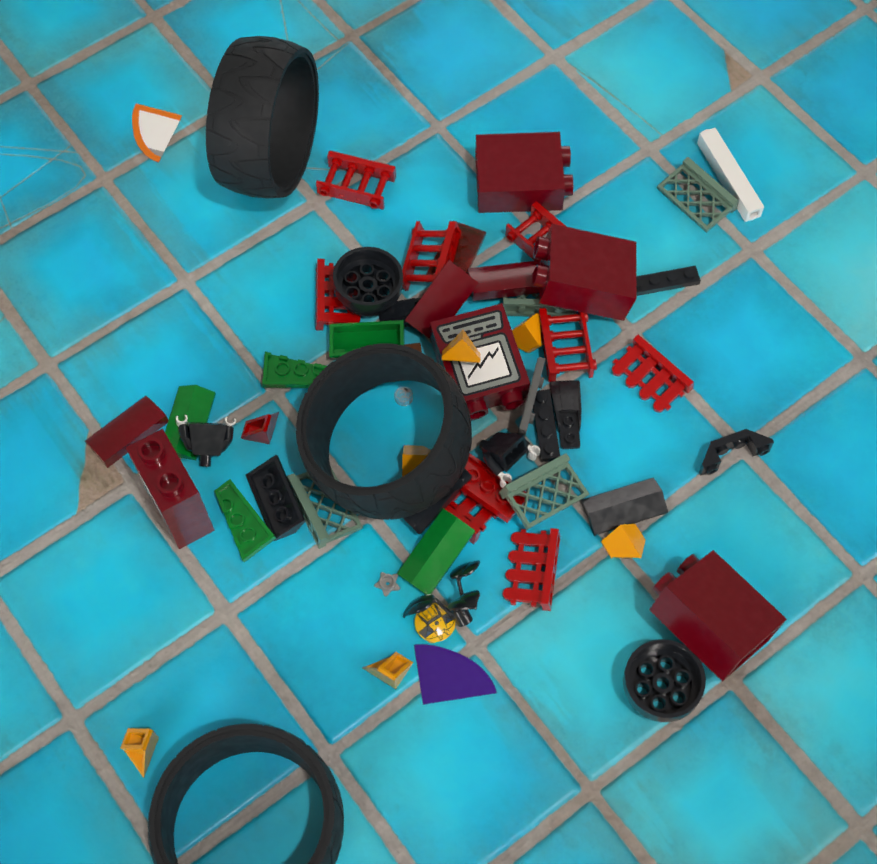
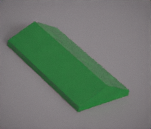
[165,385,216,461]
[397,508,476,595]

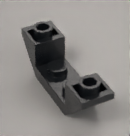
[699,429,774,475]

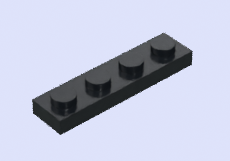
[636,266,701,296]
[533,389,560,462]

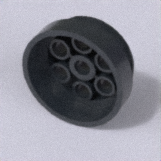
[333,247,403,317]
[623,639,706,722]

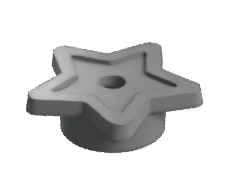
[374,572,400,597]

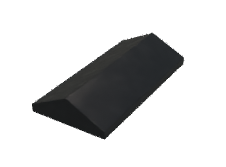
[246,455,306,541]
[580,477,668,536]

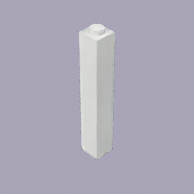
[697,128,764,222]

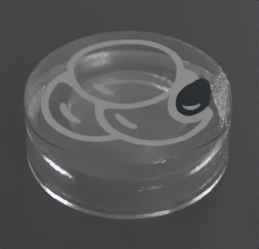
[394,386,413,406]

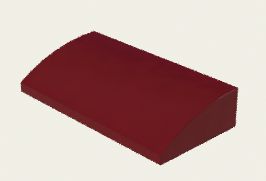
[405,260,479,338]
[467,260,540,301]
[85,396,168,468]

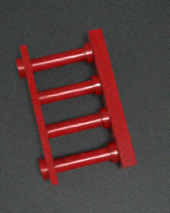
[316,150,396,210]
[505,201,567,265]
[402,221,461,291]
[539,308,597,382]

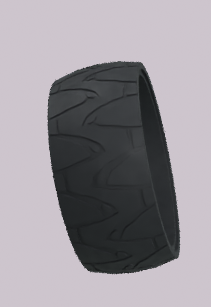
[206,36,319,199]
[296,343,472,520]
[148,724,344,864]

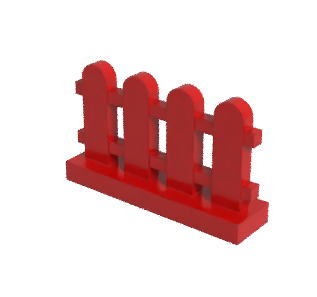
[316,258,361,331]
[612,334,694,413]
[445,490,498,544]
[503,528,561,611]

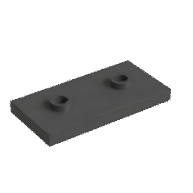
[518,357,545,437]

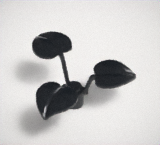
[403,560,480,627]

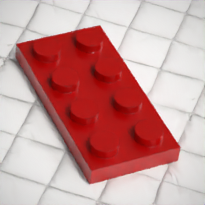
[460,454,529,523]

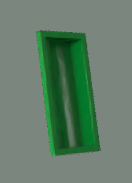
[329,320,405,358]

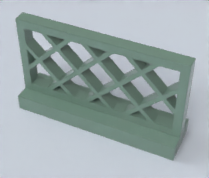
[657,157,738,232]
[503,293,577,316]
[499,453,589,530]
[287,466,363,549]

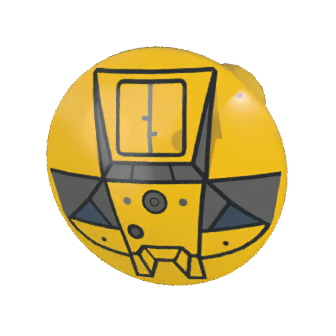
[415,603,455,643]

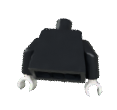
[176,415,236,467]
[479,432,540,488]

